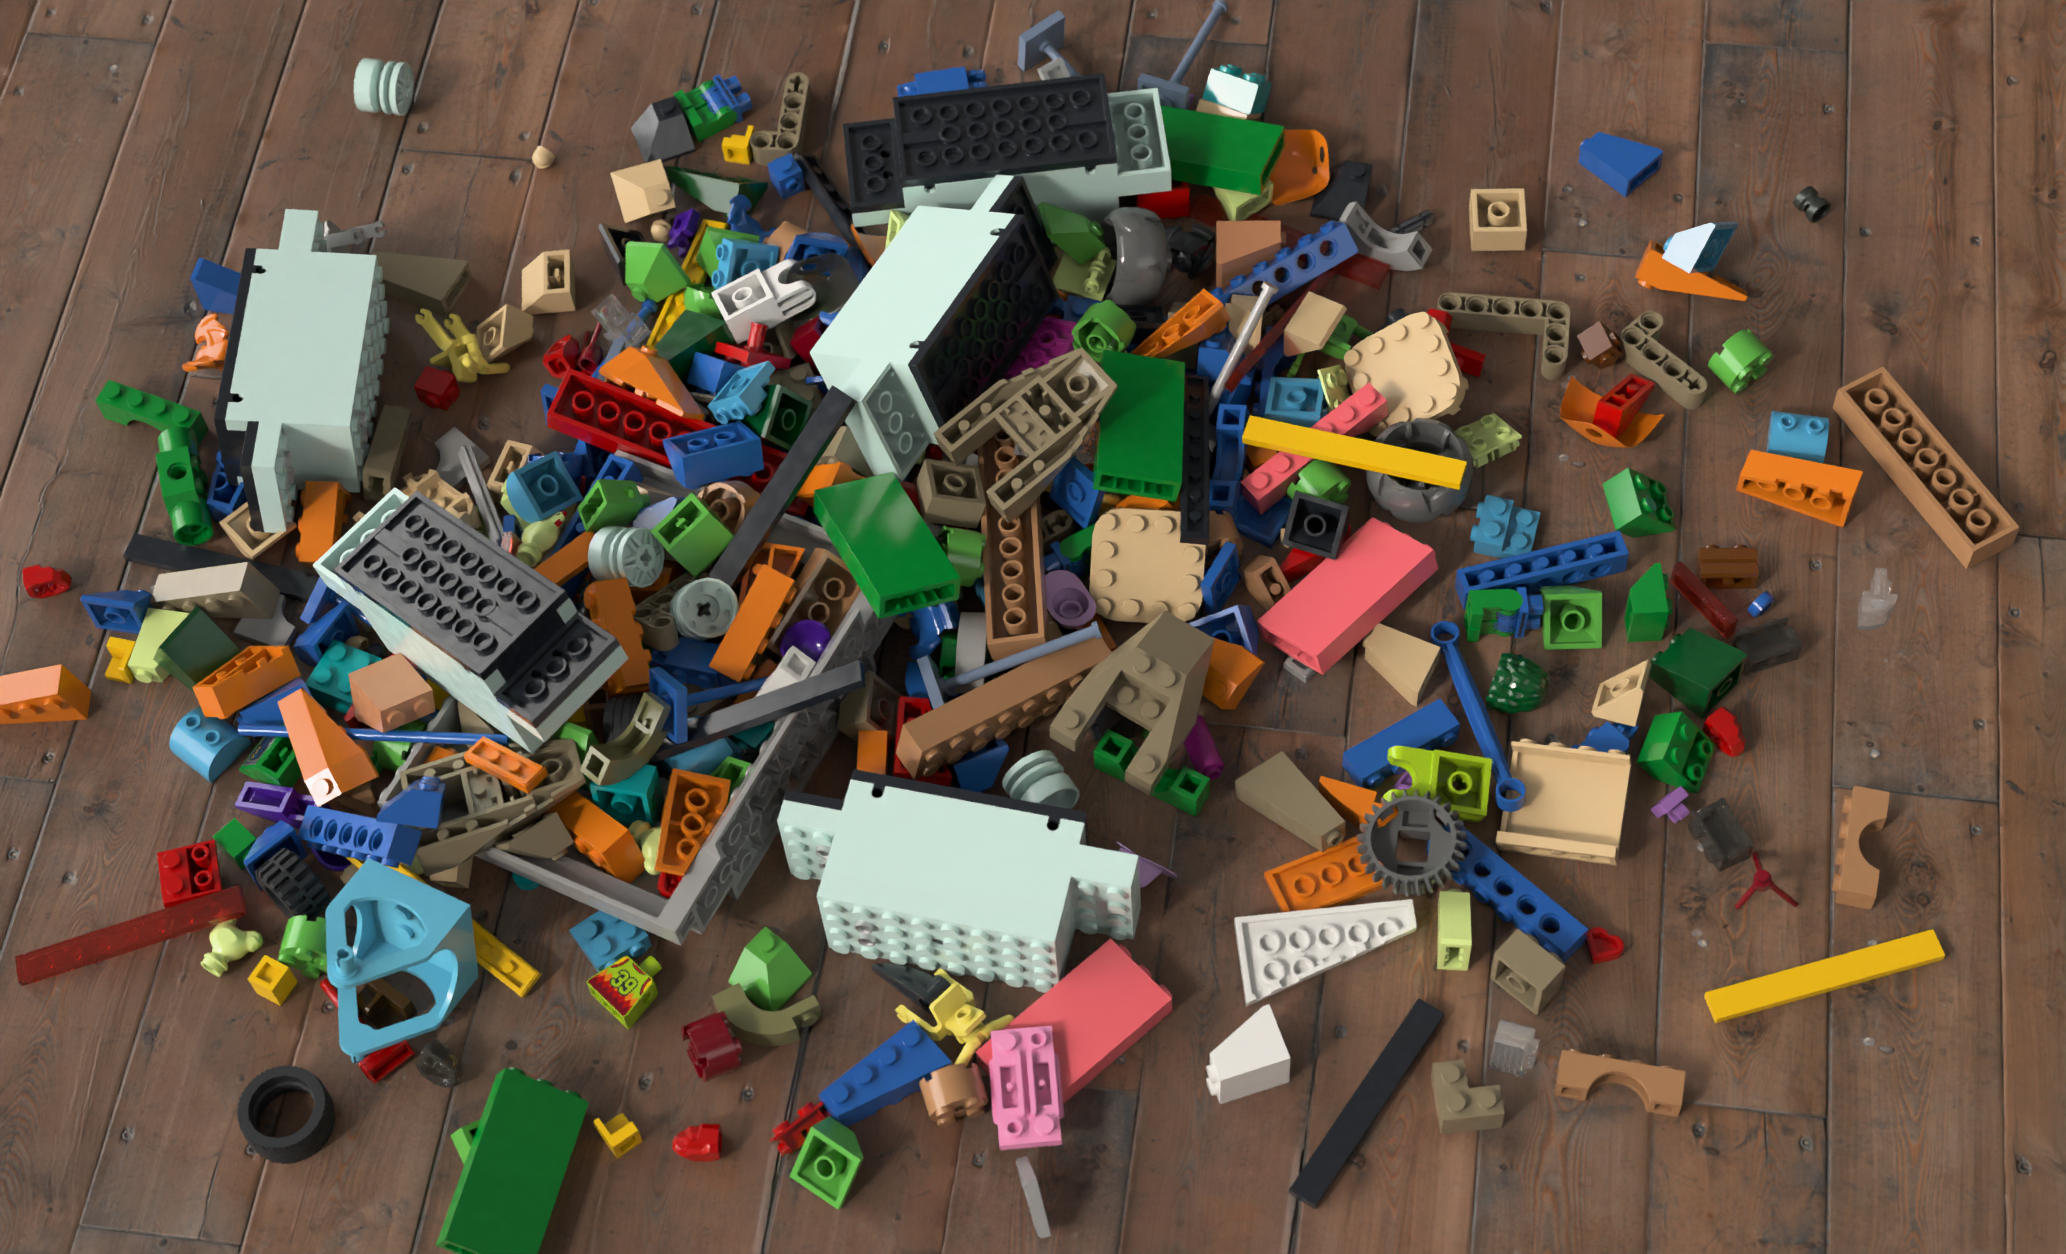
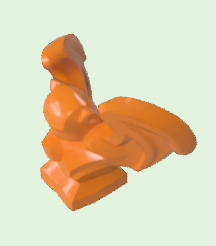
[182,314,230,372]

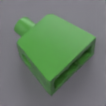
[577,479,650,532]

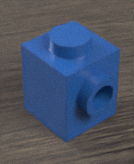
[767,153,806,200]

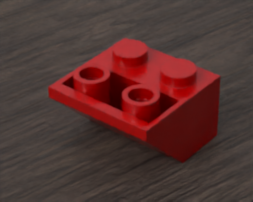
[157,839,223,919]

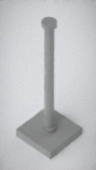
[1209,281,1279,452]

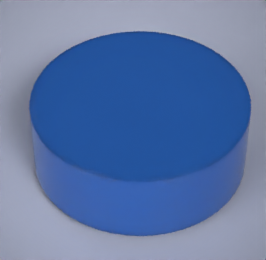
[1747,591,1775,618]

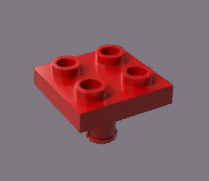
[715,322,791,372]

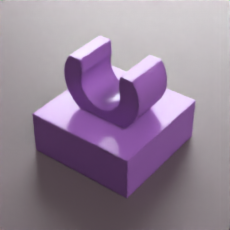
[1650,786,1690,823]

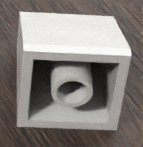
[1206,1004,1290,1104]

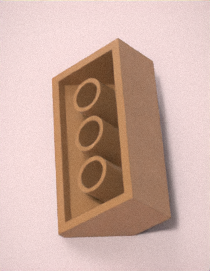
[766,547,861,660]

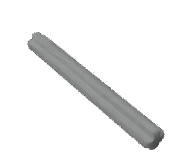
[457,445,503,548]

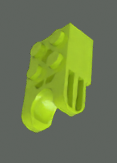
[1383,746,1492,823]

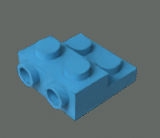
[712,238,779,290]
[707,361,775,424]
[1265,377,1328,428]
[1470,495,1540,559]
[569,910,652,973]

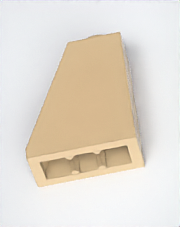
[1362,623,1441,707]

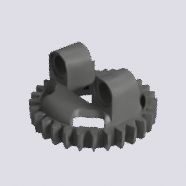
[1357,789,1468,896]

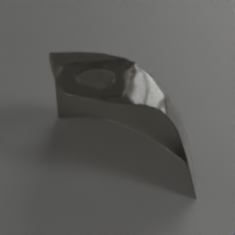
[786,253,860,331]

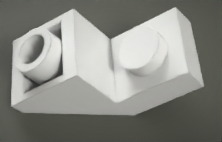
[755,646,816,697]

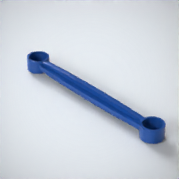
[1431,621,1526,812]

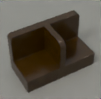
[357,978,418,1029]

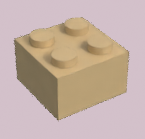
[1469,189,1527,251]

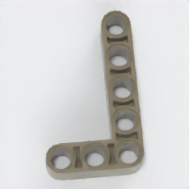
[1437,292,1570,380]

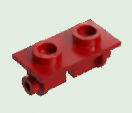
[769,1101,831,1156]

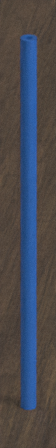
[238,724,511,746]

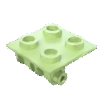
[1053,247,1117,302]
[1317,365,1350,413]
[1454,413,1522,468]

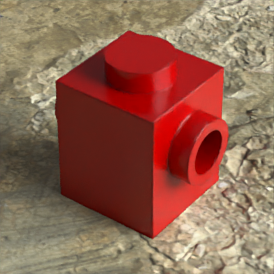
[414,366,460,411]

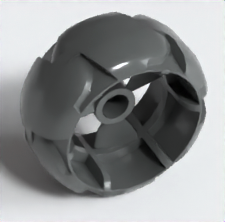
[1101,207,1172,306]
[1366,418,1474,523]

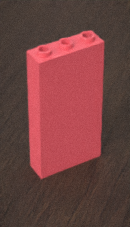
[1257,517,1438,675]
[976,938,1172,1104]

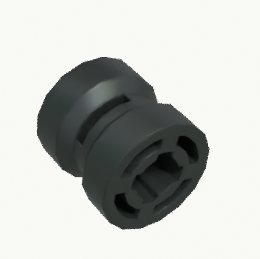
[1793,186,1831,223]

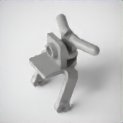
[322,220,387,254]

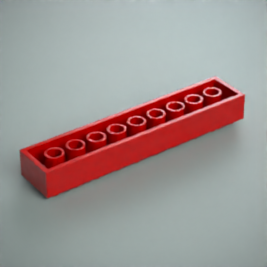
[546,368,811,520]

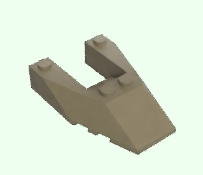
[934,347,1118,523]
[1050,611,1215,796]
[399,739,586,876]

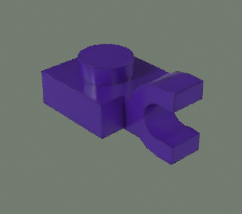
[667,209,701,258]

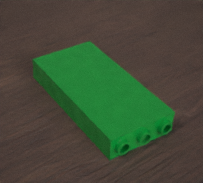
[1160,105,1285,195]
[1093,350,1185,502]
[813,472,961,619]
[436,1067,589,1254]

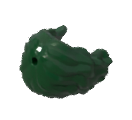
[1486,653,1549,714]

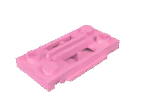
[989,1026,1064,1150]

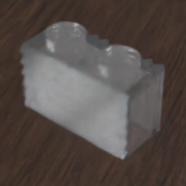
[1489,1019,1540,1078]

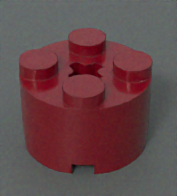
[681,1011,742,1083]

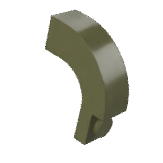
[580,692,671,786]
[712,983,822,1047]

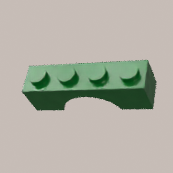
[95,380,209,446]
[1093,729,1210,817]

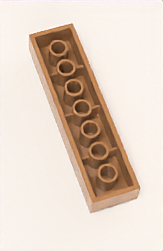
[1833,366,2020,569]
[896,637,1112,780]

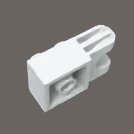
[711,259,816,344]

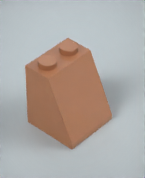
[1216,221,1286,289]
[348,653,436,733]

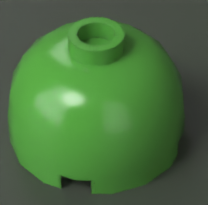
[684,283,725,321]

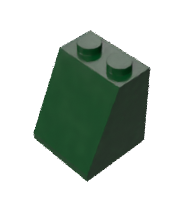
[654,309,741,392]
[735,384,813,453]
[153,606,242,694]
[1649,628,1747,719]

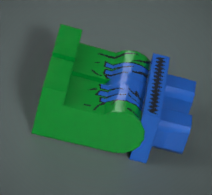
[673,74,753,142]
[1044,523,1095,582]
[1464,587,1543,643]

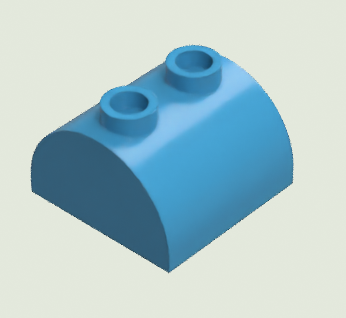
[1766,411,1829,463]
[506,451,583,524]
[169,707,252,783]
[656,715,733,776]

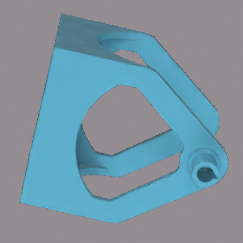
[326,858,479,1065]

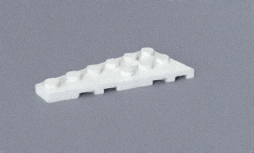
[1234,899,1417,1007]

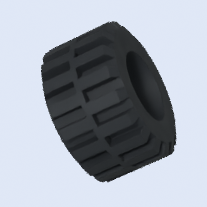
[255,848,332,921]

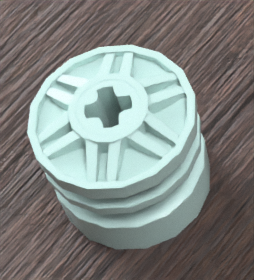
[354,58,413,116]
[588,526,664,588]
[669,577,739,641]
[1002,750,1080,809]

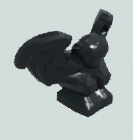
[1163,223,1216,280]

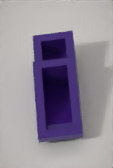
[234,781,333,829]

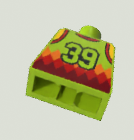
[586,955,662,1030]

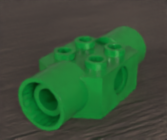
[155,427,213,546]

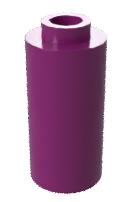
[1183,715,1225,780]

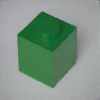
[213,818,257,870]

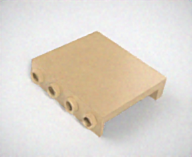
[1496,739,1632,866]

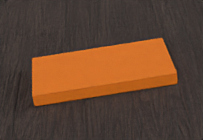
[1264,836,1392,913]

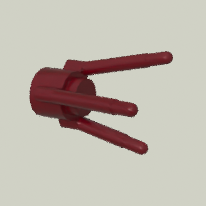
[577,305,609,373]

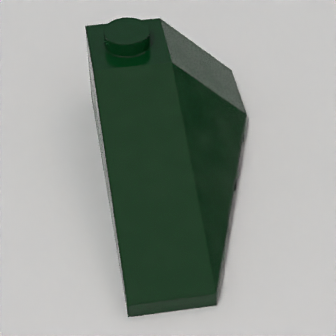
[663,166,768,218]

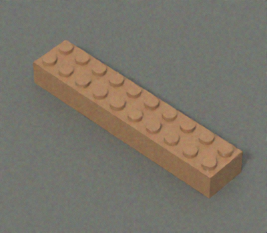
[977,429,1049,662]

